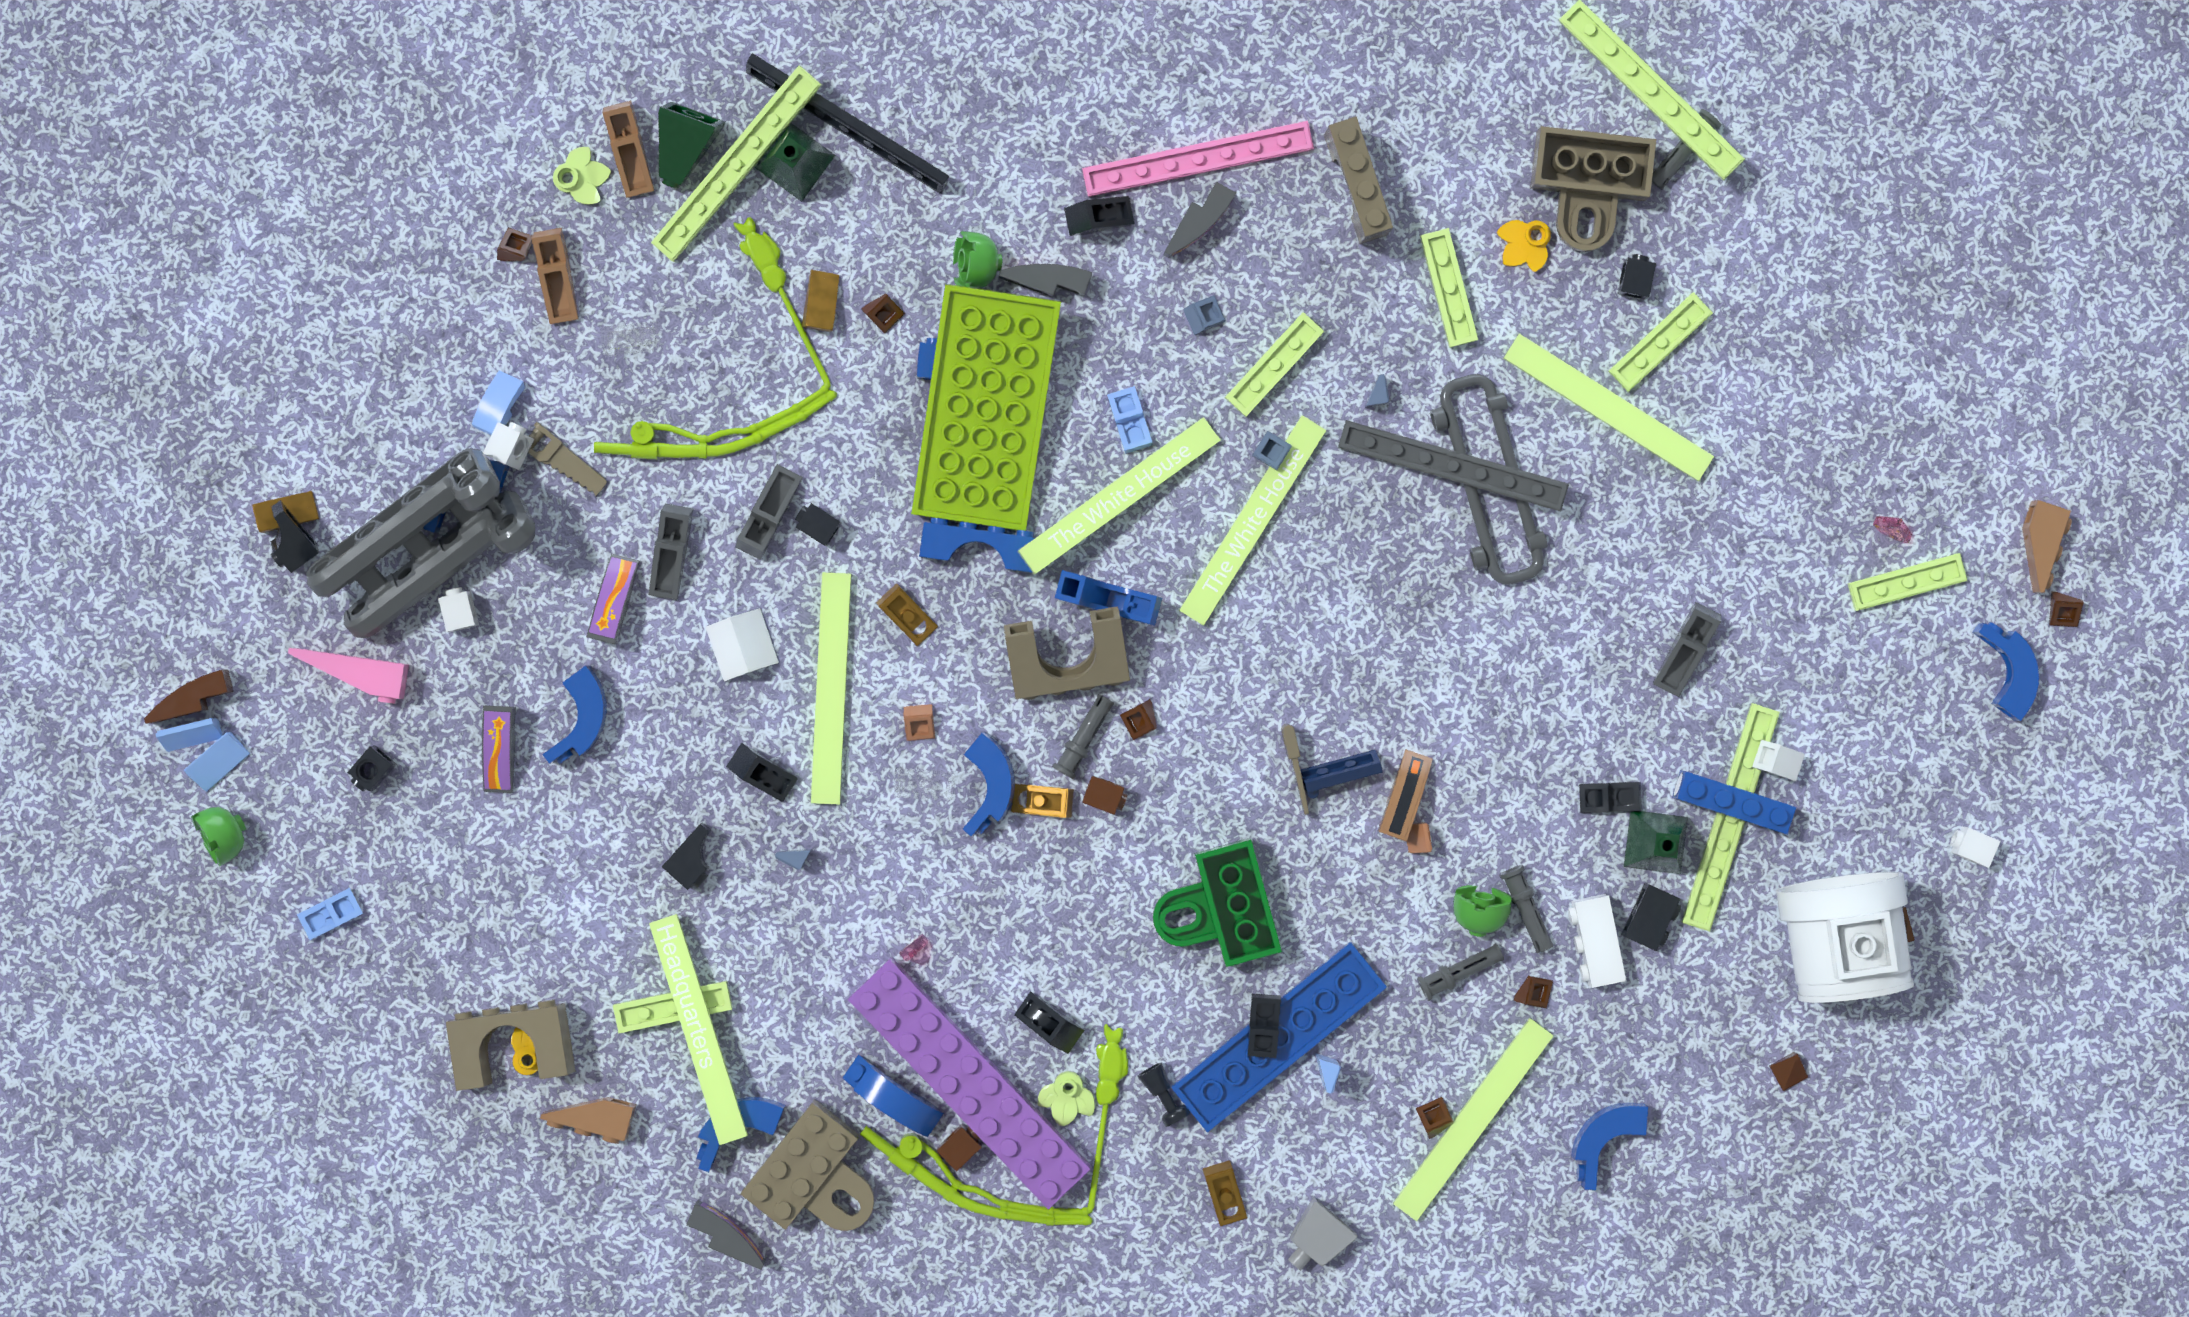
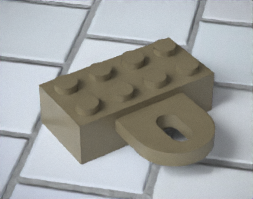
[1530,126,1657,252]
[740,1099,874,1231]

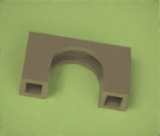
[1324,116,1393,244]
[1004,606,1130,700]
[446,999,576,1091]

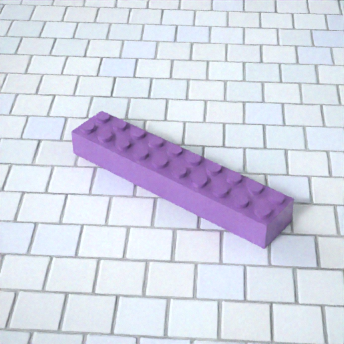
[848,957,1090,1210]

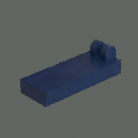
[1300,749,1383,799]

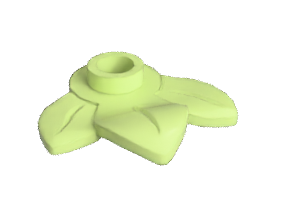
[553,147,611,205]
[1038,1071,1095,1127]

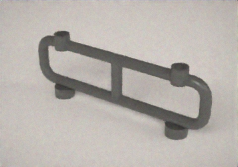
[1430,374,1548,585]

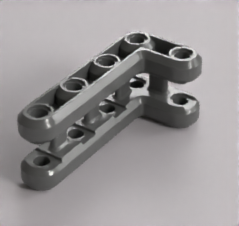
[307,448,535,638]

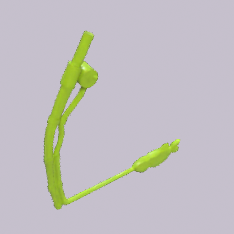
[594,217,837,460]
[859,1024,1128,1226]

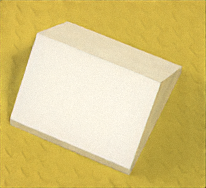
[706,608,779,681]

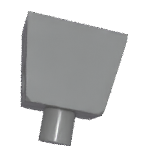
[1288,1197,1358,1271]

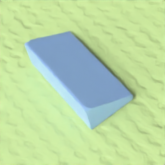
[155,718,222,752]
[183,732,250,792]
[1316,1053,1341,1093]

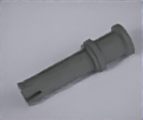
[1652,109,1722,190]
[1052,694,1114,780]
[1499,865,1554,953]
[1417,944,1504,1001]

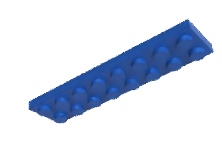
[1171,942,1387,1133]

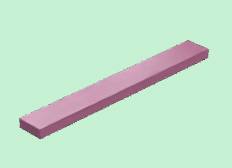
[1082,121,1314,197]

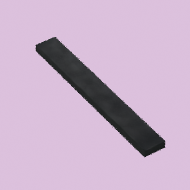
[746,53,949,194]

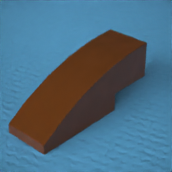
[144,669,234,724]

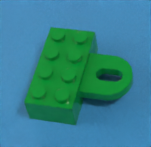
[1153,838,1282,967]

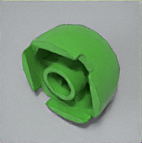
[953,231,1003,289]
[191,807,246,866]
[1453,885,1512,937]

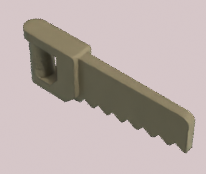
[528,422,607,496]
[1281,724,1309,815]

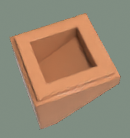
[903,704,935,741]
[1407,822,1432,853]

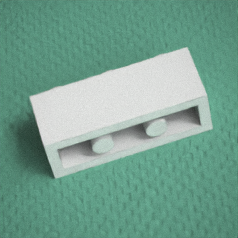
[1568,894,1626,988]

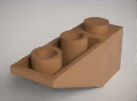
[2022,500,2072,594]
[540,1097,637,1144]

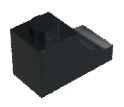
[1064,196,1135,236]
[270,500,319,573]
[726,743,798,802]
[662,822,711,890]
[1014,991,1085,1054]

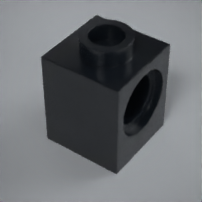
[1617,254,1656,300]
[795,503,842,547]
[347,745,397,791]

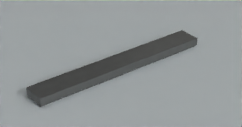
[1338,420,1569,512]

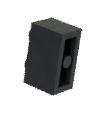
[1621,883,1681,951]

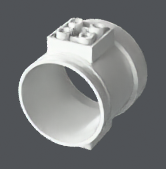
[1776,872,1914,1003]

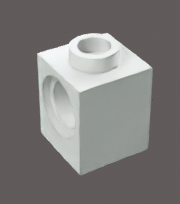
[483,422,534,470]
[438,587,479,632]
[1752,740,1805,781]
[1950,826,2001,868]

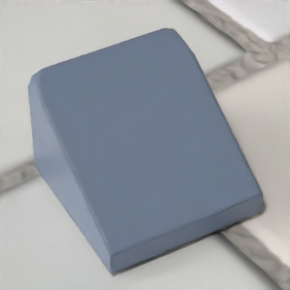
[1183,295,1226,335]
[1365,374,1389,407]
[1252,431,1292,471]
[775,849,812,870]

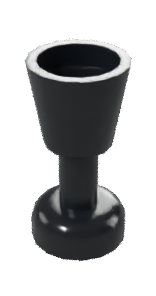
[1137,1062,1190,1127]

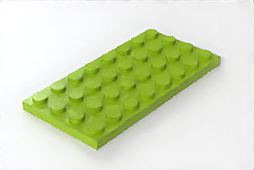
[911,284,1061,531]

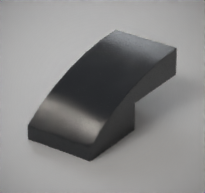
[1579,782,1642,813]
[1247,993,1281,1058]

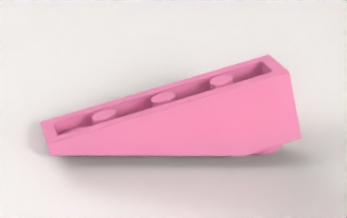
[288,648,409,704]

